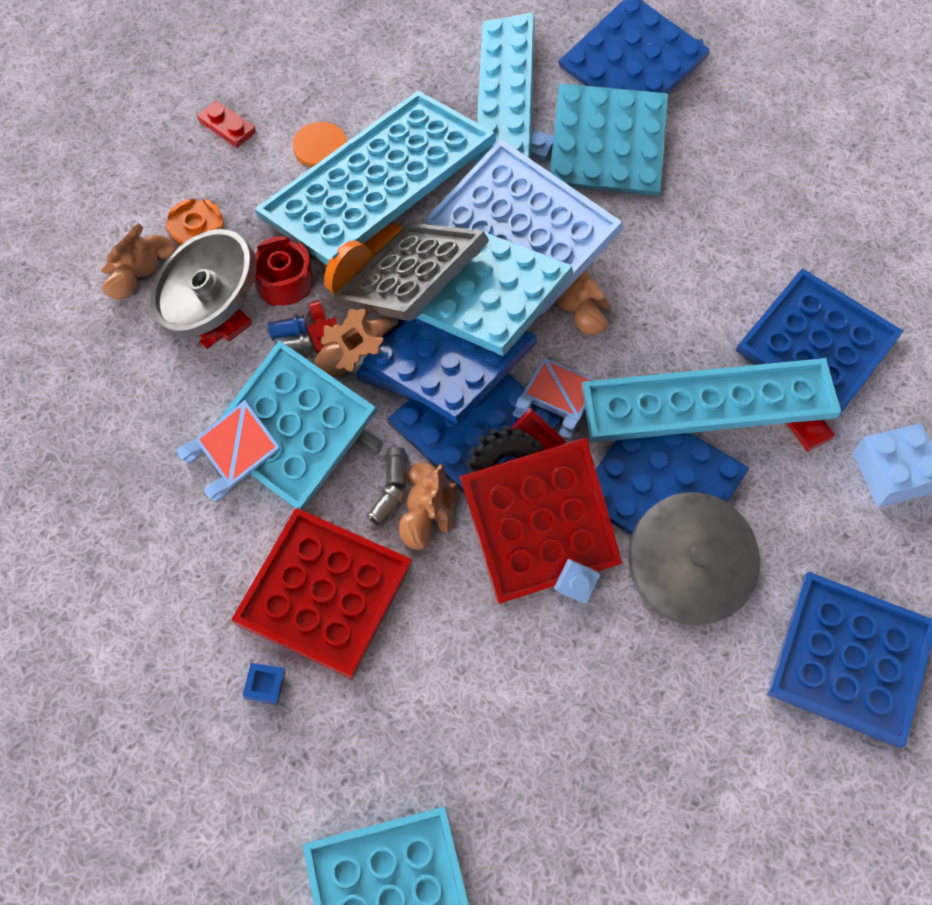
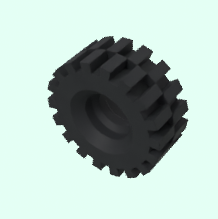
[466,426,545,474]

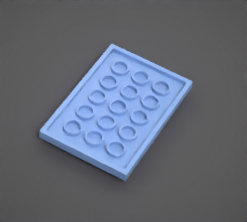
[423,139,624,315]

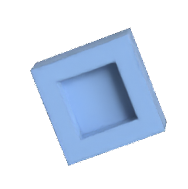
[531,129,554,162]
[554,559,601,604]

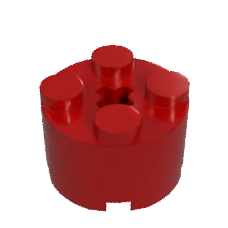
[254,236,313,306]

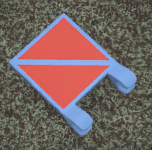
[513,358,595,440]
[177,400,282,501]

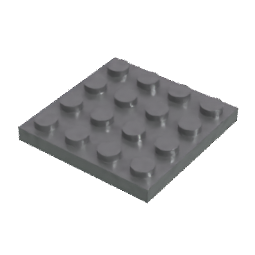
[333,222,489,321]

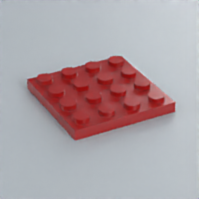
[459,438,623,604]
[231,508,412,680]

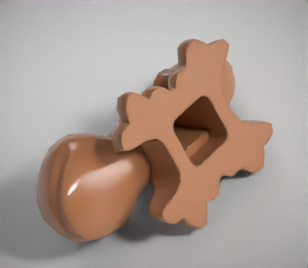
[101,223,177,300]
[556,271,611,336]
[315,308,399,377]
[399,462,459,550]

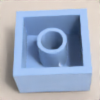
[853,423,932,508]

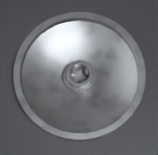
[150,229,257,337]
[628,492,760,625]

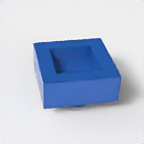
[243,663,286,705]

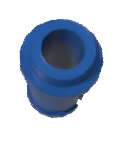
[268,314,307,341]

